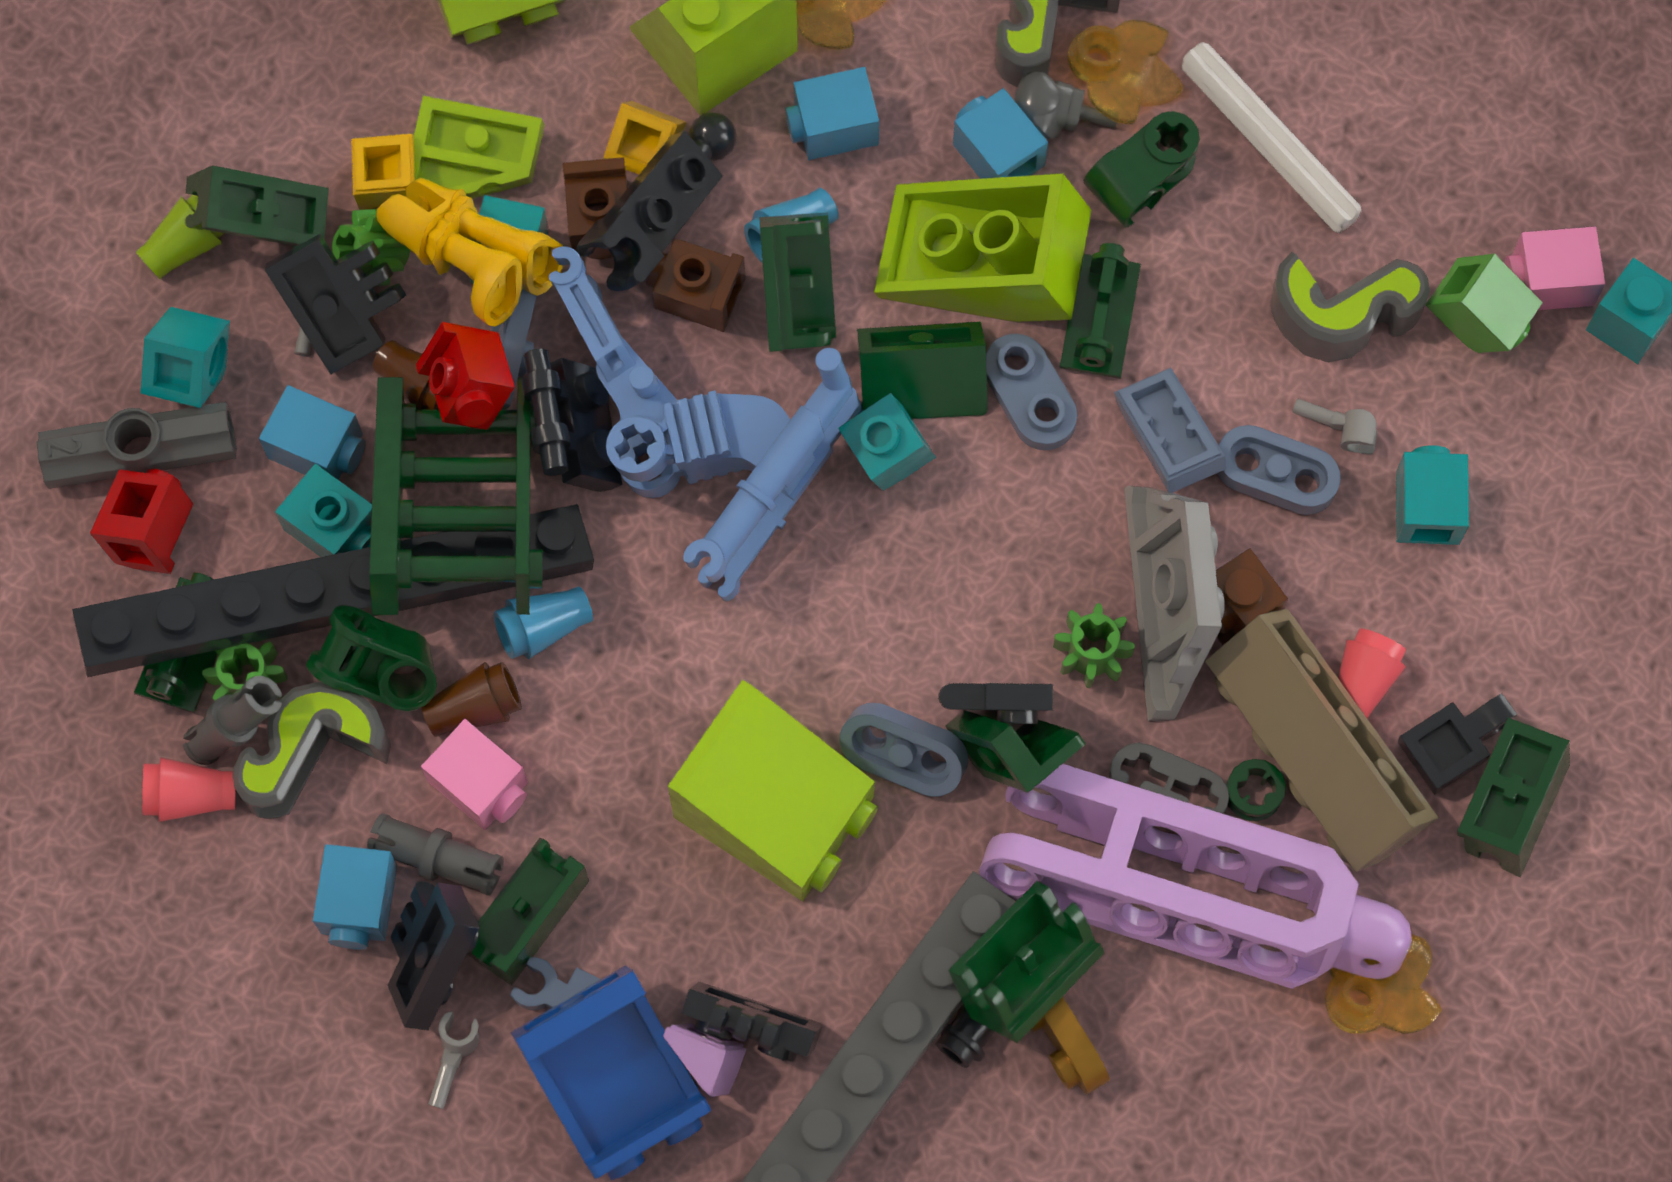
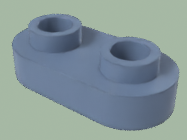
[986,334,1077,450]
[1217,425,1341,515]
[839,703,968,797]

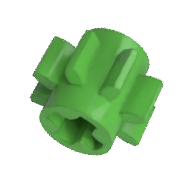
[332,209,410,286]
[1053,603,1135,688]
[203,641,288,701]

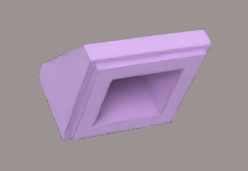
[663,1023,746,1097]

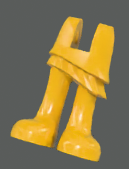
[376,178,563,327]

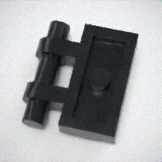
[521,348,623,492]

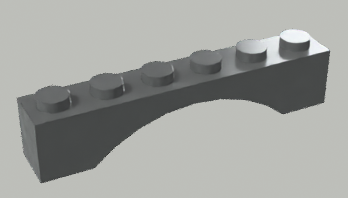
[742,871,1016,1182]

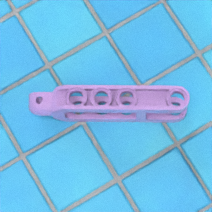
[979,764,1411,989]

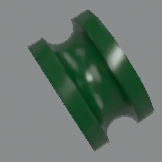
[1226,759,1286,822]

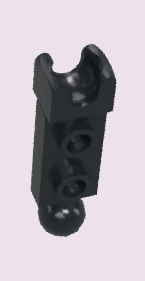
[577,112,737,292]

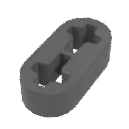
[1109,742,1229,814]

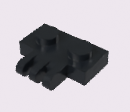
[264,233,406,375]
[938,683,1053,724]
[387,881,479,1031]
[681,981,823,1062]

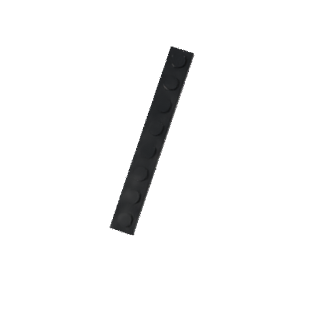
[72,504,594,678]

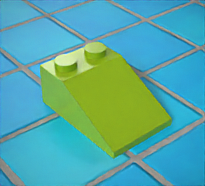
[874,173,1092,322]

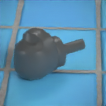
[1014,71,1119,139]

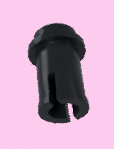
[936,1006,995,1068]

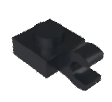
[1397,693,1517,795]

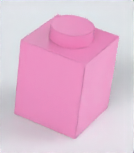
[1504,227,1605,310]
[421,719,528,830]

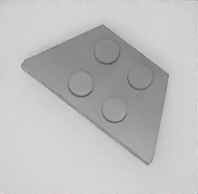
[1124,486,1224,721]

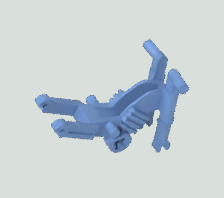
[549,247,862,601]

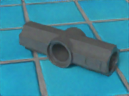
[36,402,237,489]

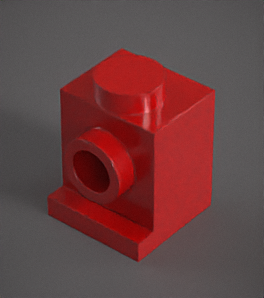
[416,322,515,430]
[90,469,194,574]

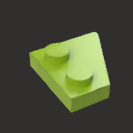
[414,96,545,199]

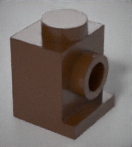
[562,157,628,259]
[646,238,746,332]
[1216,548,1288,646]

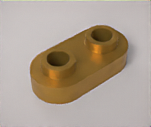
[1031,997,1110,1095]

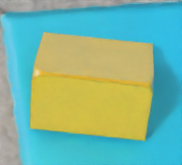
[603,101,687,174]
[351,134,415,210]

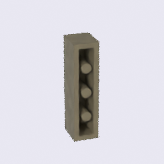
[1205,608,1439,872]

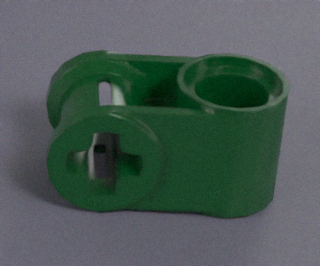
[1083,111,1200,228]
[306,605,437,711]

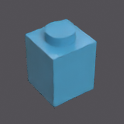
[785,67,879,160]
[953,88,1048,179]
[259,385,365,480]
[313,844,398,950]

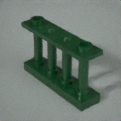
[369,377,543,615]

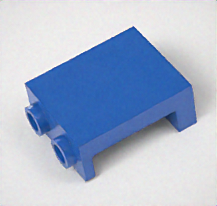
[510,965,712,1180]

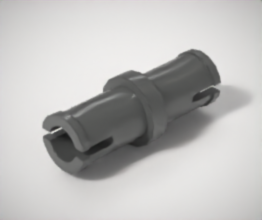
[183,676,282,765]
[367,813,504,896]

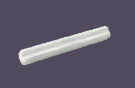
[1182,42,1361,233]

